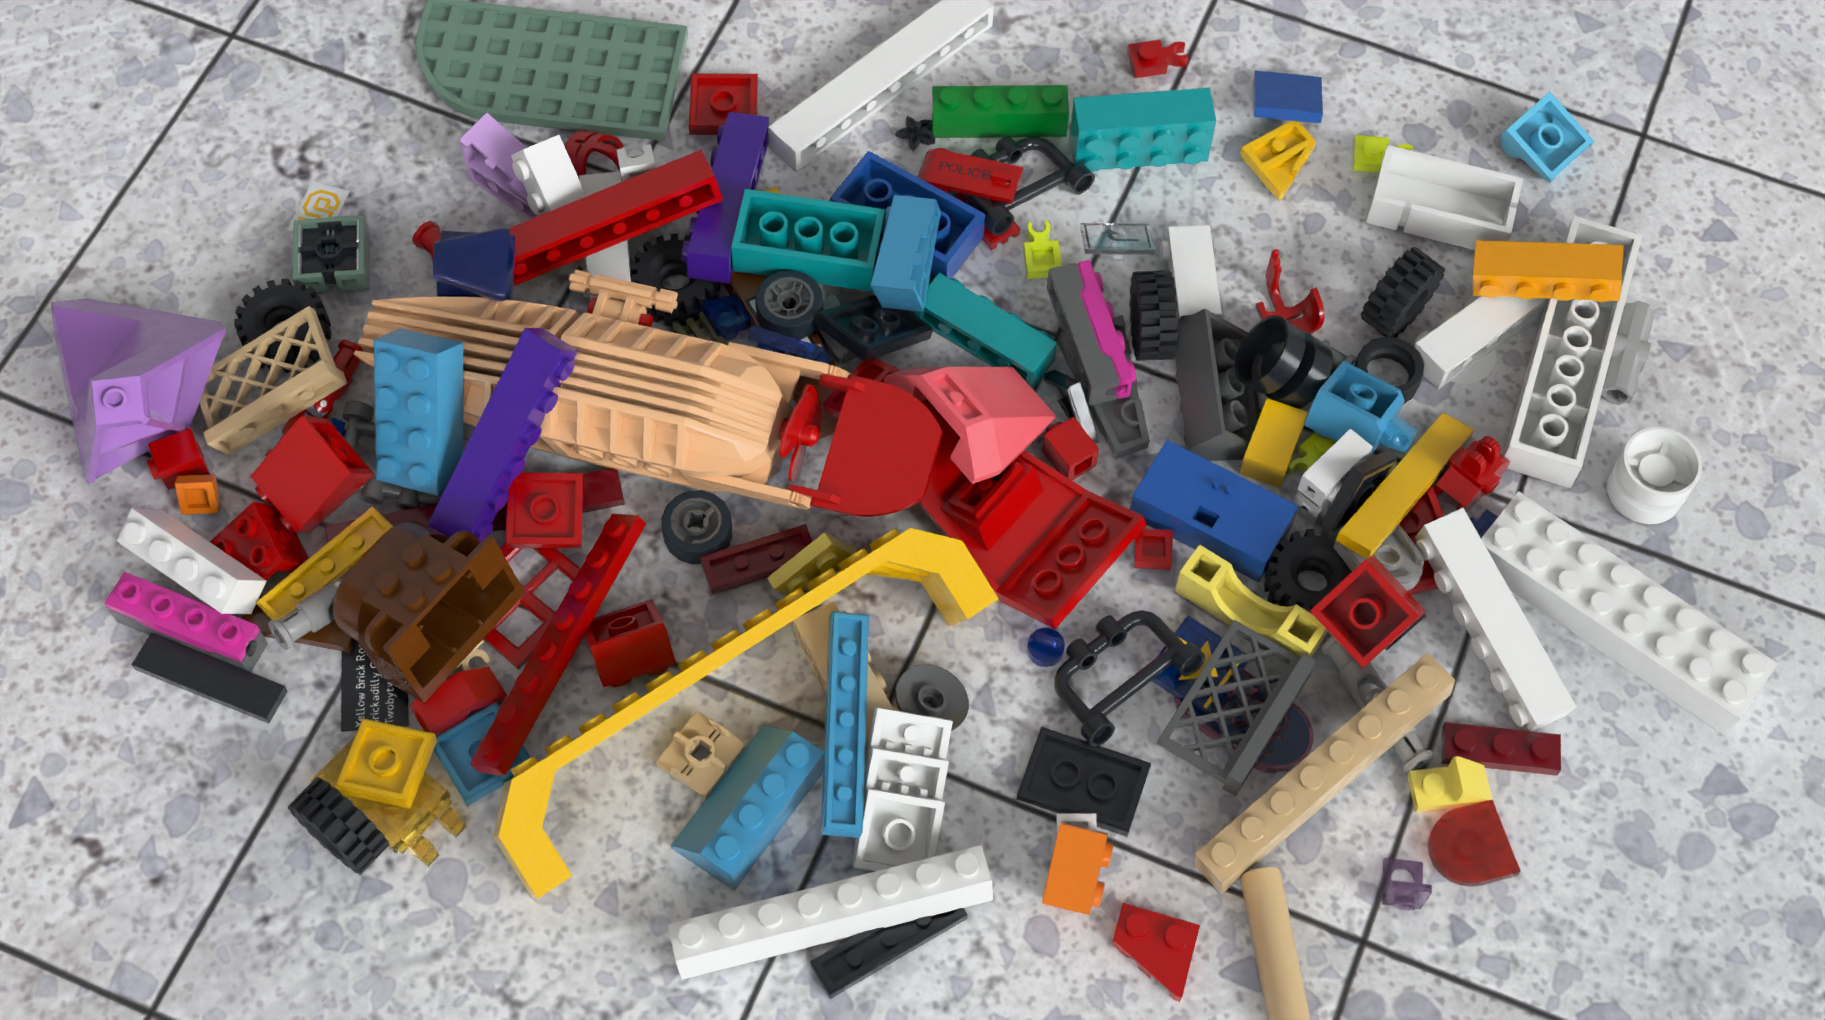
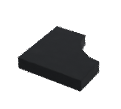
[1319,450,1397,533]

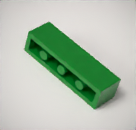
[932,85,1069,138]

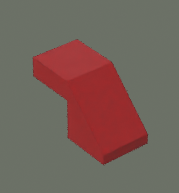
[409,666,508,735]

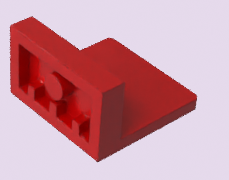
[210,501,309,580]

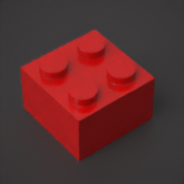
[1310,555,1426,668]

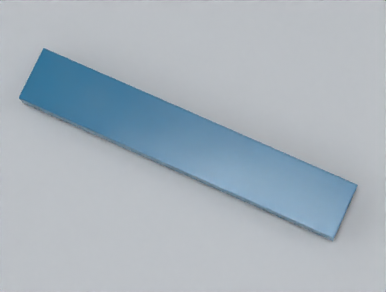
[821,611,869,838]

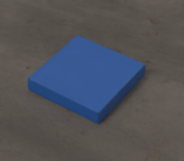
[1253,70,1323,123]

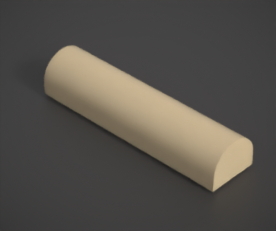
[1240,867,1311,1020]

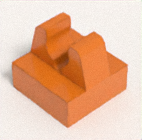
[175,474,221,515]

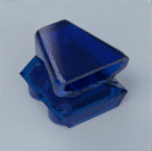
[433,228,516,302]

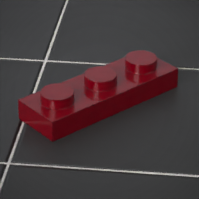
[700,524,813,595]
[1441,722,1561,776]

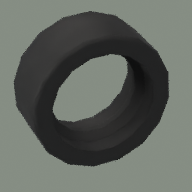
[1354,336,1424,405]

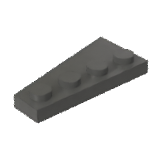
[1057,315,1150,459]

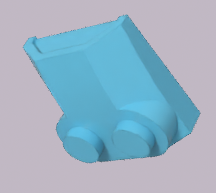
[1501,92,1595,183]

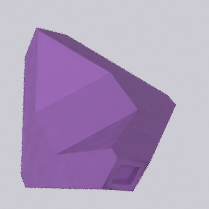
[51,298,226,484]

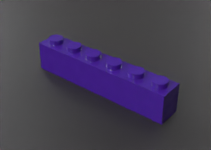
[682,112,769,283]
[428,328,578,542]

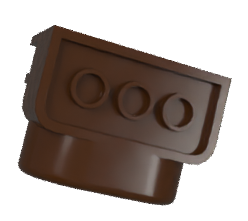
[333,521,526,703]

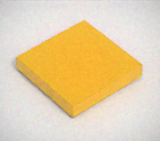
[334,718,438,809]

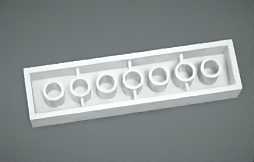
[1503,215,1643,488]
[1481,491,1778,736]

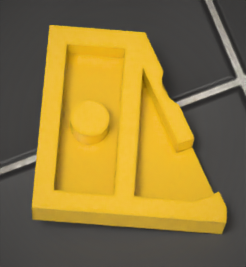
[1240,121,1316,201]

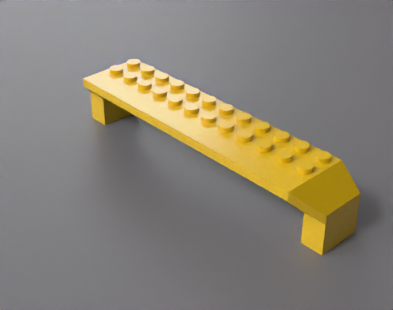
[493,528,998,899]

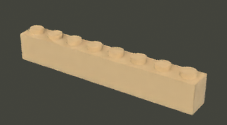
[1195,652,1455,895]

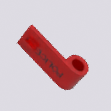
[917,148,1023,204]

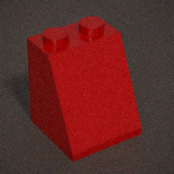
[250,416,375,533]

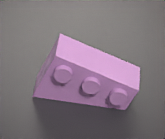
[459,113,538,220]

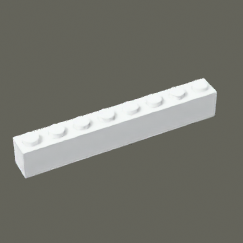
[768,0,994,172]
[668,845,993,980]

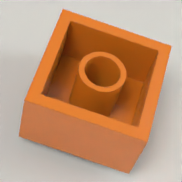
[1042,822,1114,915]

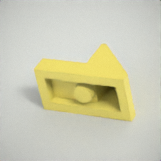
[1407,756,1493,813]

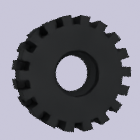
[630,234,720,327]
[1360,247,1445,338]
[1129,270,1178,361]
[234,279,332,373]
[1264,529,1352,614]
[288,777,390,875]

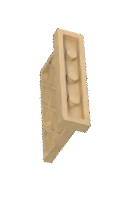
[199,306,347,456]

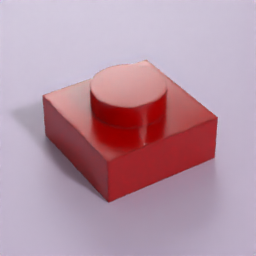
[1134,529,1173,570]

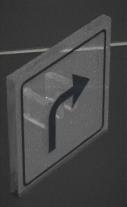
[1080,223,1155,261]

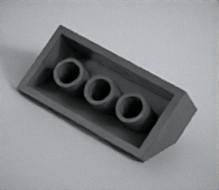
[1175,309,1260,461]

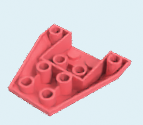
[884,367,1057,484]

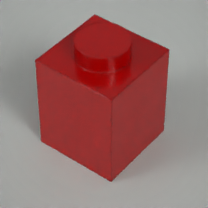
[1042,417,1099,480]
[146,428,210,490]

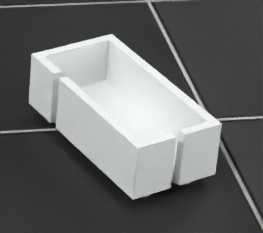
[1366,145,1523,250]

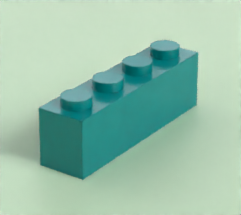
[915,272,1057,389]

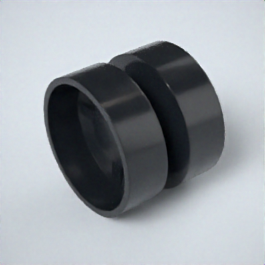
[1235,315,1333,409]

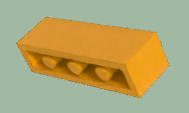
[1473,240,1624,302]

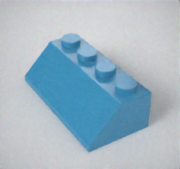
[671,725,824,891]

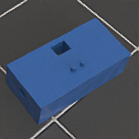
[1130,440,1299,582]

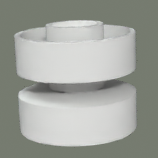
[1607,427,1702,524]

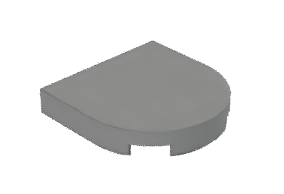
[1334,524,1424,591]

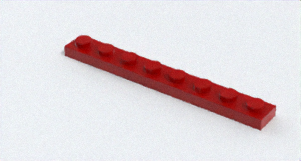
[470,514,646,776]

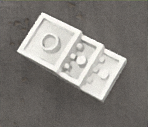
[853,707,953,871]

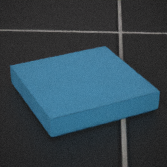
[433,702,530,807]

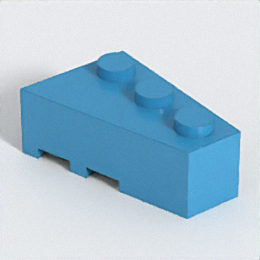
[871,195,941,312]

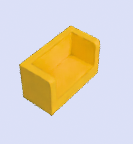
[1240,398,1308,489]

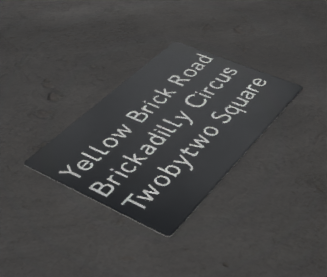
[341,641,409,732]

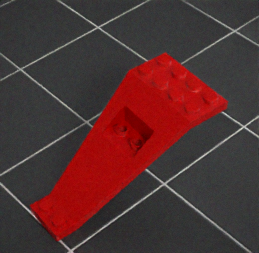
[822,358,1147,629]

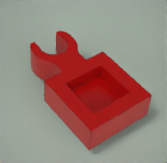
[1127,40,1189,78]

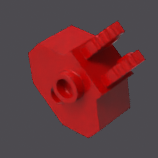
[1434,435,1511,512]

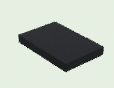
[812,295,934,362]
[1016,727,1151,837]

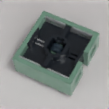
[292,215,369,293]

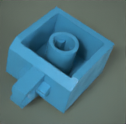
[1304,361,1418,456]

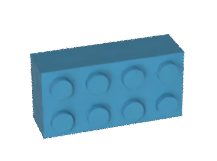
[374,328,463,496]

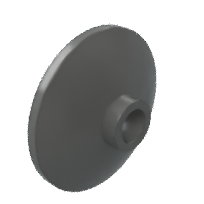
[895,664,969,731]

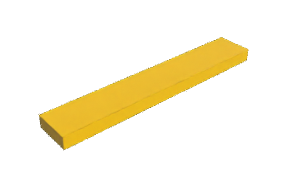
[1336,413,1474,559]

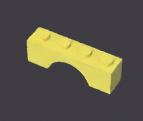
[1175,545,1327,658]

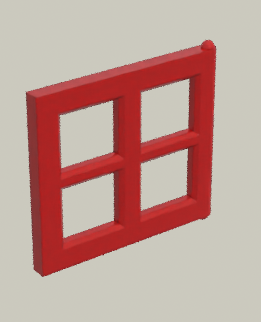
[483,543,581,670]

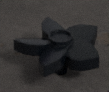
[895,116,936,152]

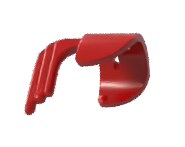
[564,130,624,178]
[1256,249,1325,334]

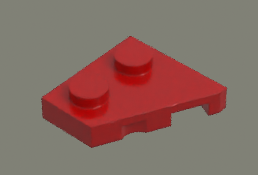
[1112,903,1200,1002]

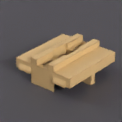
[656,712,745,799]

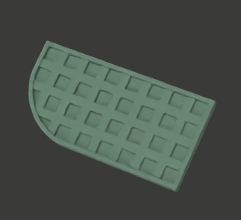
[415,0,688,141]

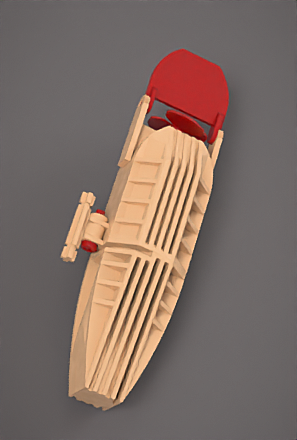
[354,270,943,517]

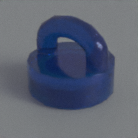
[1027,627,1065,667]

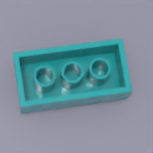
[1069,87,1216,172]
[731,189,885,292]

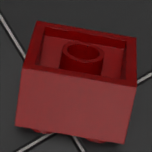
[584,599,676,688]

